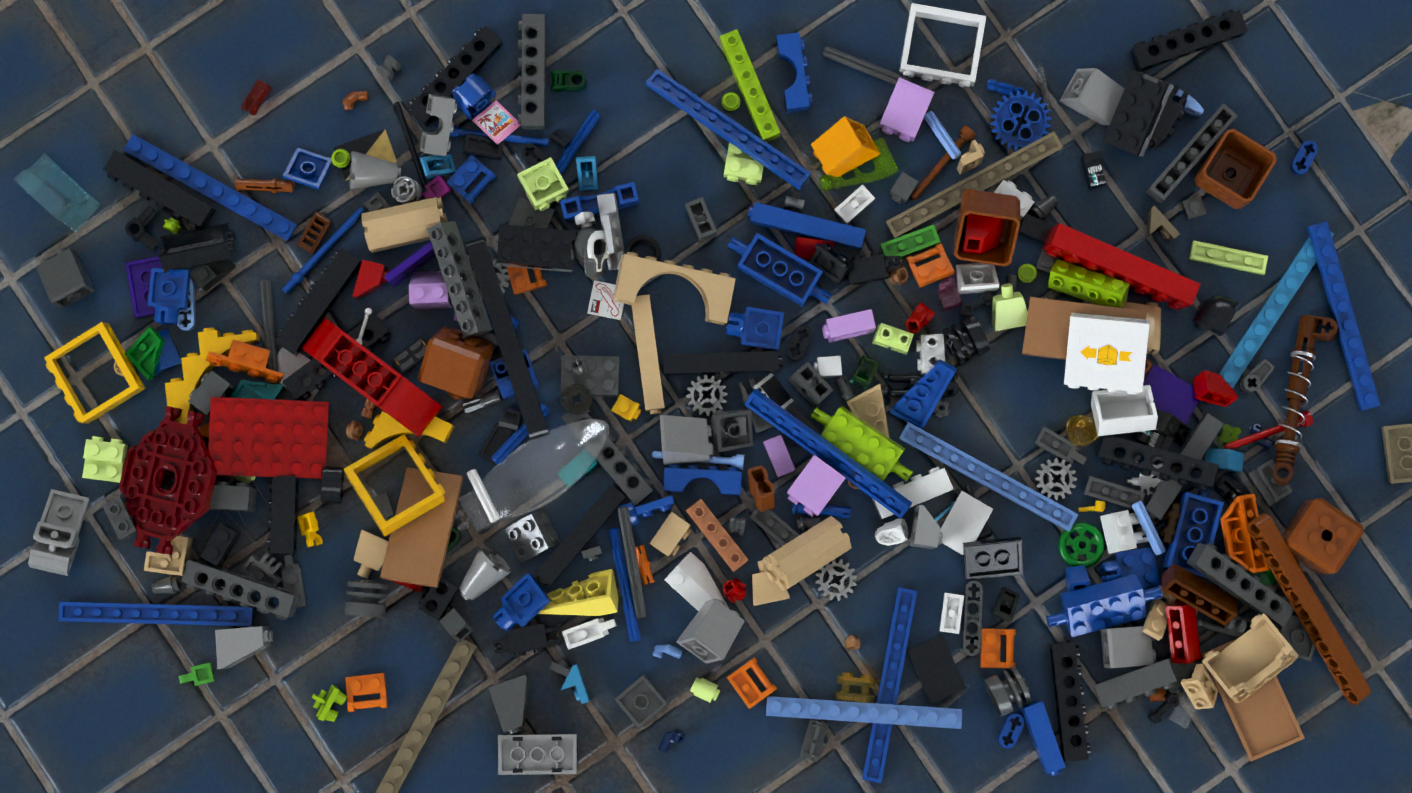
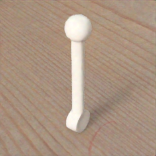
[356,308,372,345]

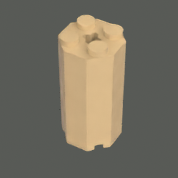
[361,197,448,253]
[763,516,852,591]

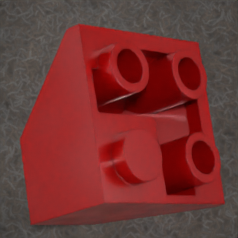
[961,213,1005,254]

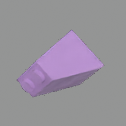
[879,77,934,142]
[409,271,453,310]
[787,455,846,517]

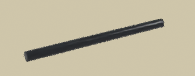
[394,102,427,188]

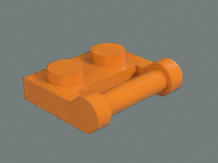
[905,243,955,288]
[506,266,547,295]
[980,629,1016,668]
[726,657,777,709]
[345,673,388,712]

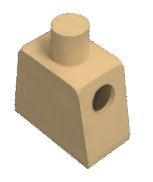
[354,530,389,579]
[752,560,790,606]

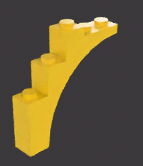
[165,328,260,424]

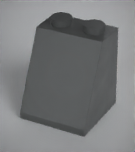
[36,248,96,309]
[488,674,530,734]

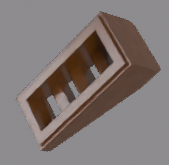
[297,211,334,255]

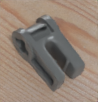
[1239,359,1274,394]

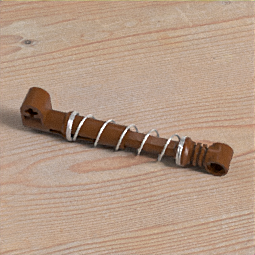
[1273,315,1338,486]

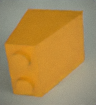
[811,116,881,177]

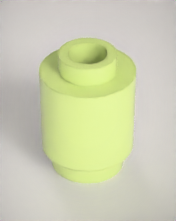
[690,677,720,703]

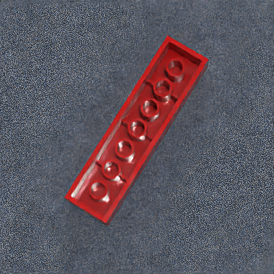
[1042,223,1200,310]

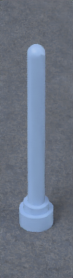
[652,451,744,470]

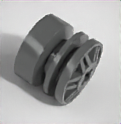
[344,579,388,618]
[984,666,1032,717]

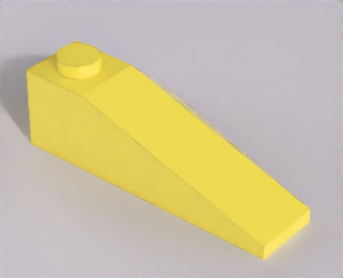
[538,569,619,616]

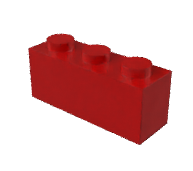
[1165,601,1201,664]

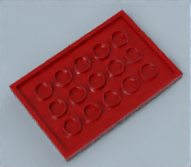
[208,397,329,479]

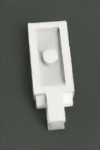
[562,618,617,650]

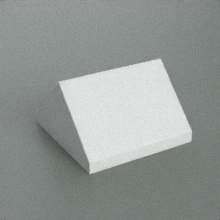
[956,263,999,294]

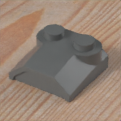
[711,408,754,452]

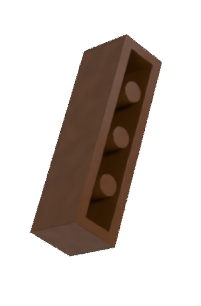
[1162,563,1238,626]

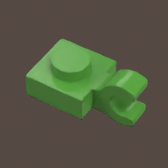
[179,662,215,686]

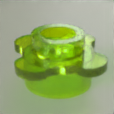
[1220,424,1241,443]

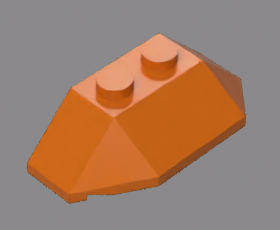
[1220,493,1269,573]

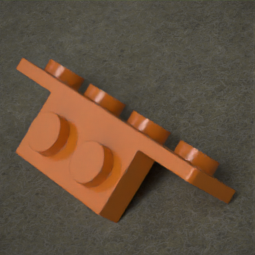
[206,340,284,383]

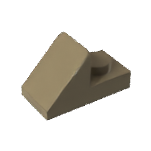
[1147,205,1180,242]

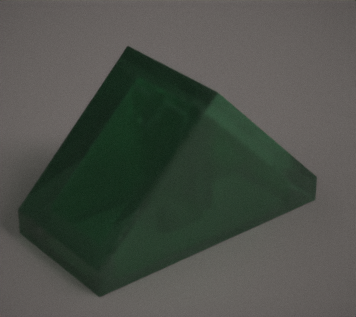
[849,355,880,390]

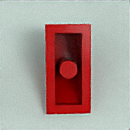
[353,259,389,300]
[1192,370,1238,407]

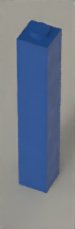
[747,202,866,251]

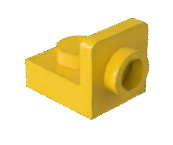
[611,394,642,422]

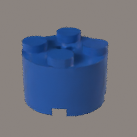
[451,73,496,119]

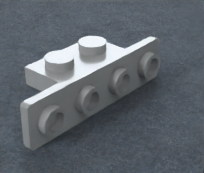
[597,193,625,270]

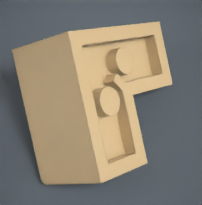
[144,536,193,576]

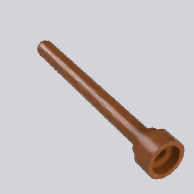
[910,125,976,200]

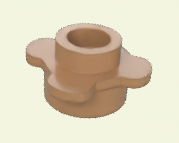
[890,266,908,285]
[346,420,363,441]

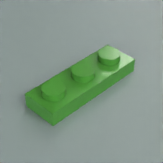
[880,224,941,257]

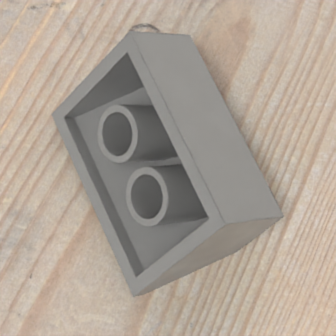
[909,505,943,549]

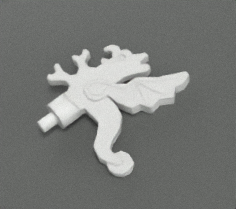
[1126,455,1163,495]

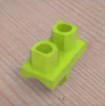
[312,684,347,722]

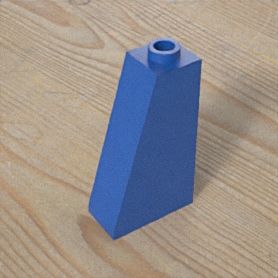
[1020,700,1065,776]

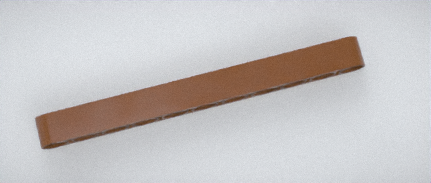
[1247,513,1371,705]

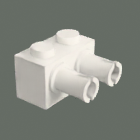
[916,334,945,375]
[1100,510,1149,554]

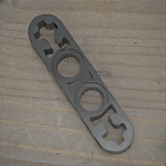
[962,581,983,656]

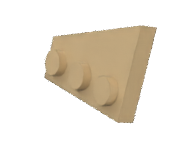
[847,384,890,438]

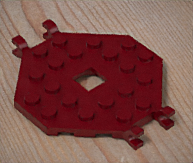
[119,406,217,555]

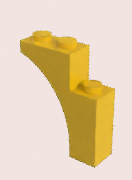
[364,411,454,450]

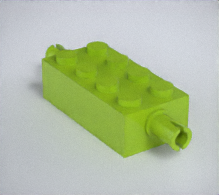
[810,406,913,482]

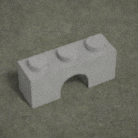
[420,94,457,156]

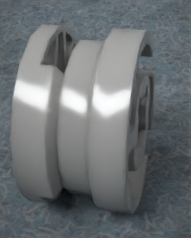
[391,176,422,204]

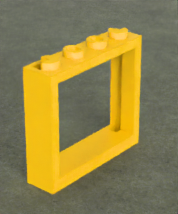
[44,322,146,424]
[344,434,445,537]

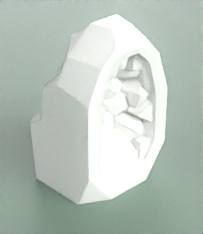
[875,518,909,546]

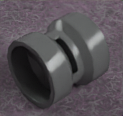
[376,55,403,81]

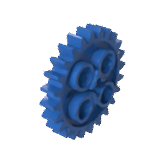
[989,90,1052,152]

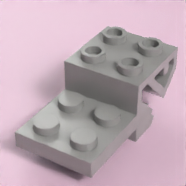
[28,489,90,576]

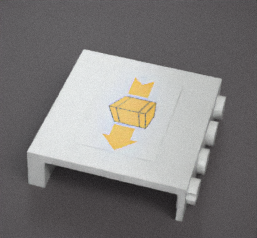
[1064,313,1150,395]

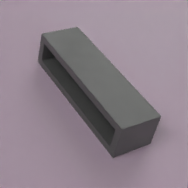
[1094,659,1179,710]

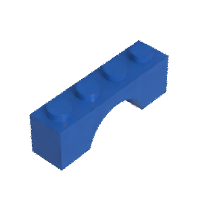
[776,32,812,113]
[560,182,639,223]
[663,464,742,496]

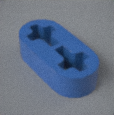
[1290,140,1318,175]
[998,713,1024,749]

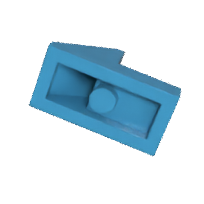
[561,664,590,704]

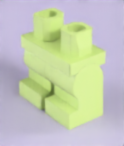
[872,323,914,355]

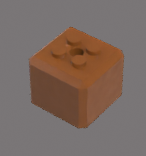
[1194,129,1277,210]
[954,189,1020,267]
[417,326,494,398]
[1281,498,1364,575]

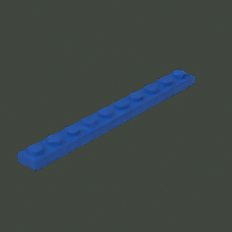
[646,69,811,190]
[123,134,298,242]
[1307,221,1381,411]
[744,388,912,519]
[862,587,917,783]
[58,602,254,626]

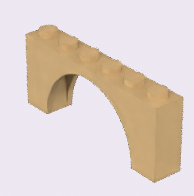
[613,252,735,325]

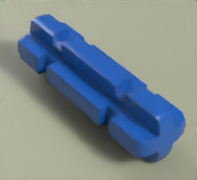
[986,79,1024,96]

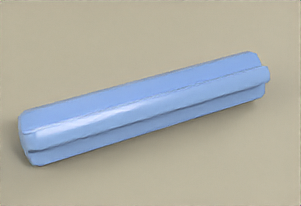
[924,111,961,159]
[1132,501,1166,555]

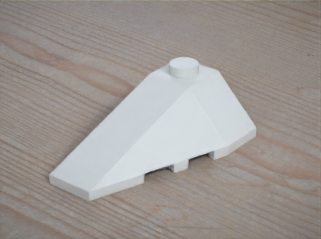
[664,552,729,611]

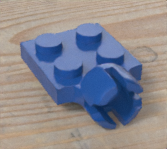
[148,268,191,325]
[726,307,784,351]
[618,495,675,526]
[1100,547,1160,588]
[493,573,551,632]

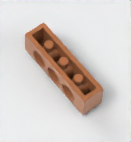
[686,499,749,572]

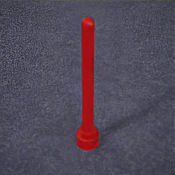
[1224,411,1313,450]

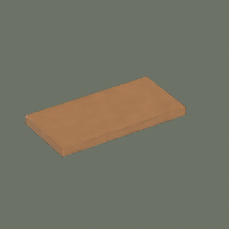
[1022,297,1147,360]
[380,467,464,588]
[1201,636,1305,762]

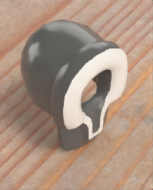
[572,228,611,278]

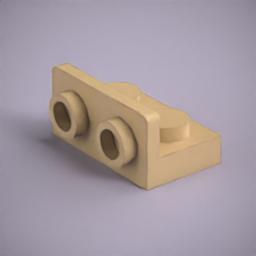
[957,140,985,175]
[1181,663,1218,709]

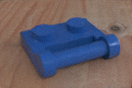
[446,155,497,205]

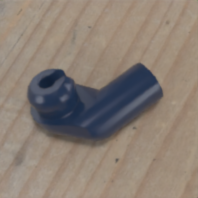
[1249,423,1273,449]
[658,730,685,753]

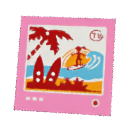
[472,100,521,145]

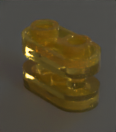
[835,672,876,703]

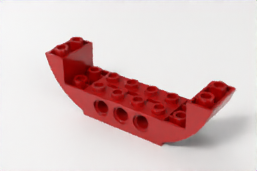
[302,318,443,437]

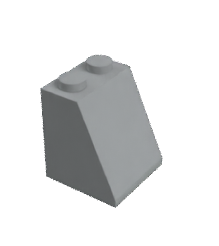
[1059,68,1124,125]
[660,415,713,465]
[677,599,745,664]
[215,626,273,669]
[1100,626,1156,668]

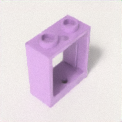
[822,309,876,343]

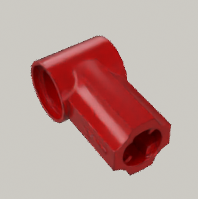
[905,302,936,334]

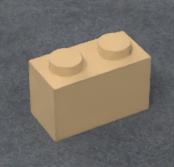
[649,512,691,557]

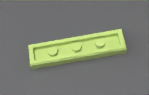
[1189,240,1268,275]

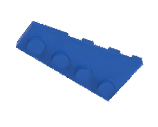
[889,359,957,430]

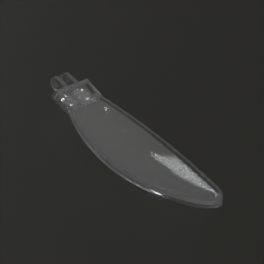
[454,419,609,533]

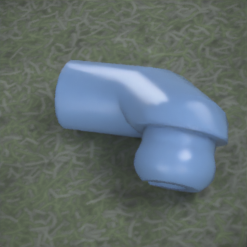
[653,644,683,659]

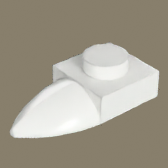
[575,212,596,229]

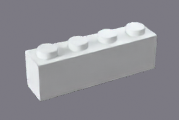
[872,466,953,520]

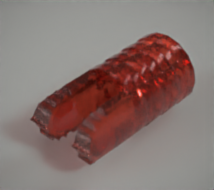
[241,79,272,116]

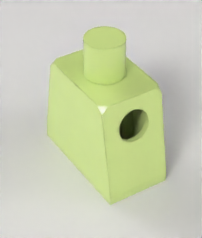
[991,284,1028,331]

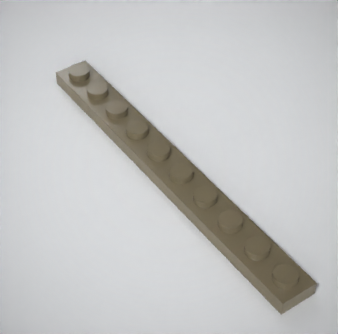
[886,131,1063,239]
[375,639,478,793]

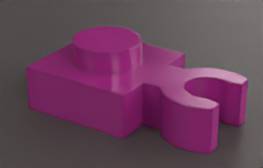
[416,175,452,200]

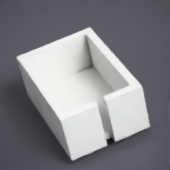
[1091,385,1158,436]

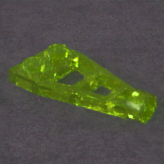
[819,137,899,192]

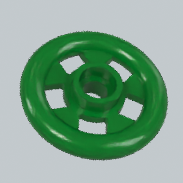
[1058,522,1105,568]

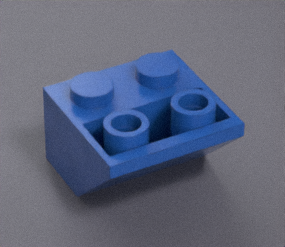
[489,349,540,400]

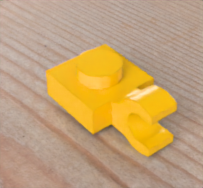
[297,512,323,547]

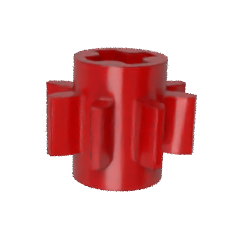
[723,578,746,603]

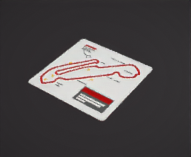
[587,281,624,320]

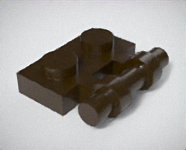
[1159,504,1181,545]

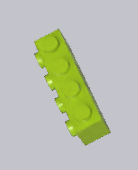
[1048,259,1130,308]

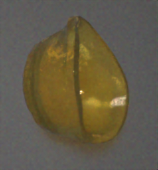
[1066,415,1098,447]

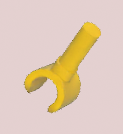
[1078,501,1106,512]

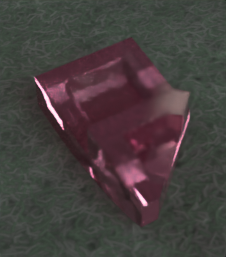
[937,275,962,311]

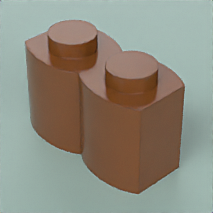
[748,465,775,512]

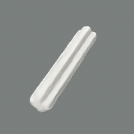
[467,469,500,523]

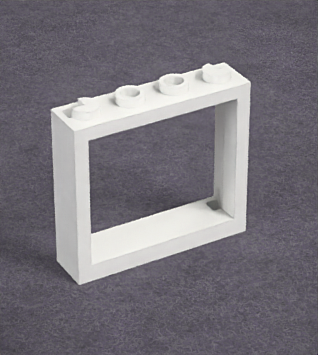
[899,3,986,87]

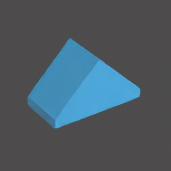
[420,154,456,181]
[576,156,598,191]
[1204,449,1244,472]

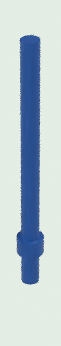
[435,126,549,146]
[281,207,365,294]

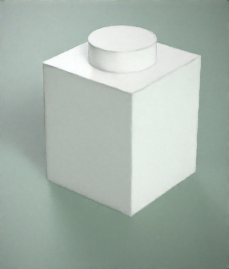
[814,356,842,378]

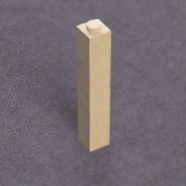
[632,294,665,415]

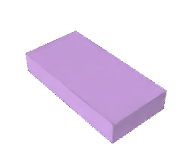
[763,435,796,477]

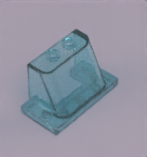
[13,153,101,232]

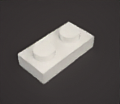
[834,184,875,225]
[939,593,964,634]

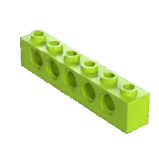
[720,29,781,143]

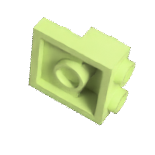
[724,142,764,185]
[517,157,569,211]
[82,436,128,483]

